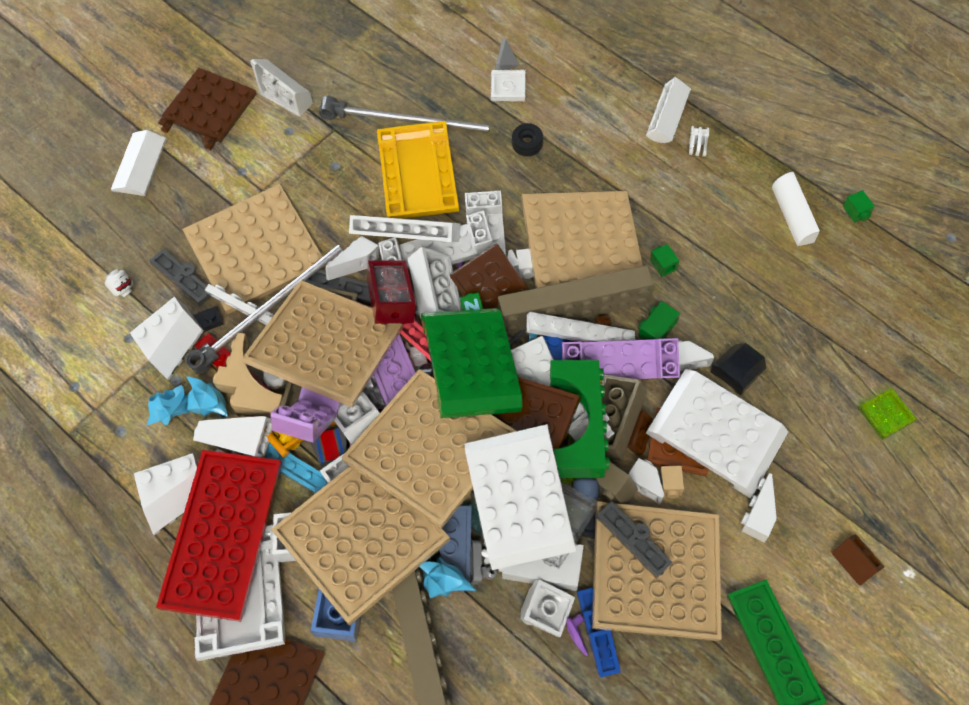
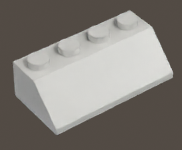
[407,247,463,318]

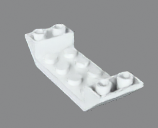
[465,191,506,260]
[378,210,493,268]

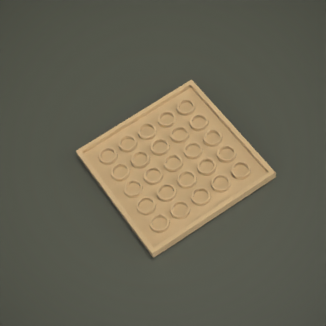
[182,184,327,315]
[521,191,643,288]
[242,280,404,407]
[342,369,517,529]
[271,466,450,626]
[592,502,722,641]

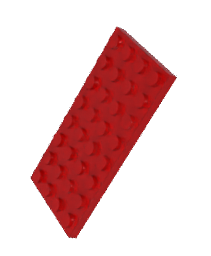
[156,450,282,622]

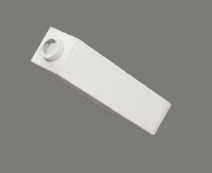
[193,416,272,458]
[499,545,584,591]

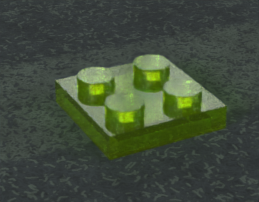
[858,388,917,440]

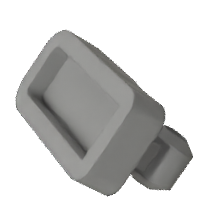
[470,540,497,585]

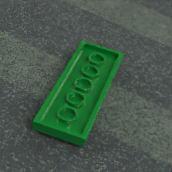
[727,579,827,705]

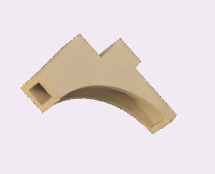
[213,333,283,419]

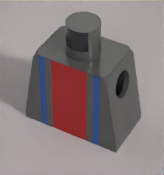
[310,428,349,469]

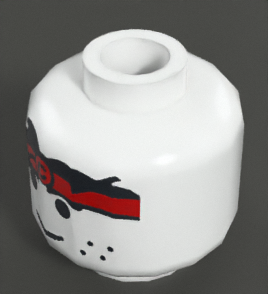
[105,269,133,297]

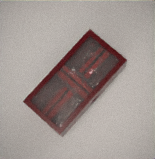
[367,261,416,324]

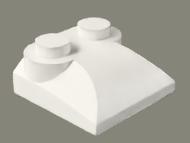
[520,579,575,637]

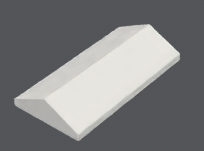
[111,130,167,196]

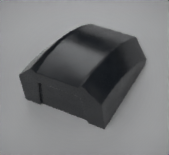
[710,343,766,396]

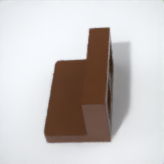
[627,411,654,455]
[832,534,885,586]

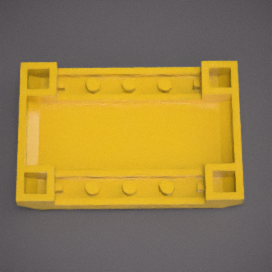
[377,121,459,219]

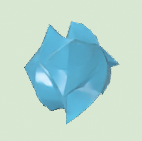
[186,377,229,418]
[146,385,190,426]
[419,556,476,598]

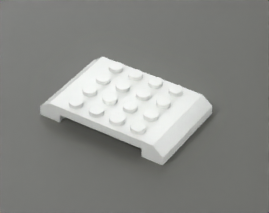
[646,369,788,498]
[465,425,577,570]
[195,525,286,661]

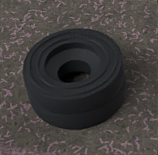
[512,123,543,156]

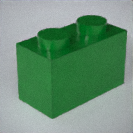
[638,301,680,340]

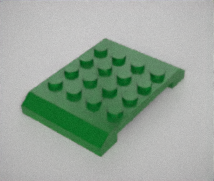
[421,308,522,419]

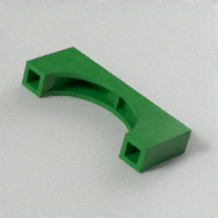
[549,360,609,478]

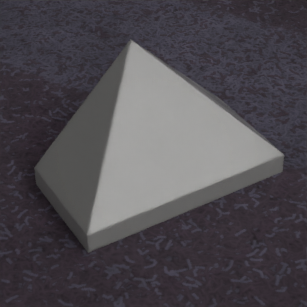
[496,38,519,70]

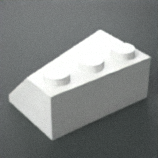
[250,59,313,117]
[130,297,204,380]
[134,453,199,536]

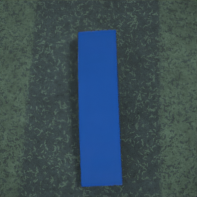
[576,588,621,678]

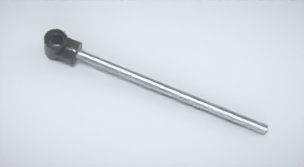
[318,96,489,132]
[185,245,343,374]

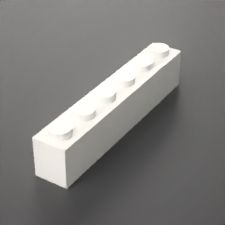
[349,215,460,242]

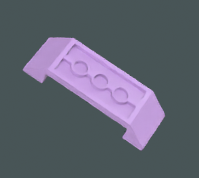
[373,334,415,407]
[562,338,680,379]
[270,387,341,443]

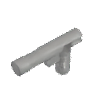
[363,387,382,409]

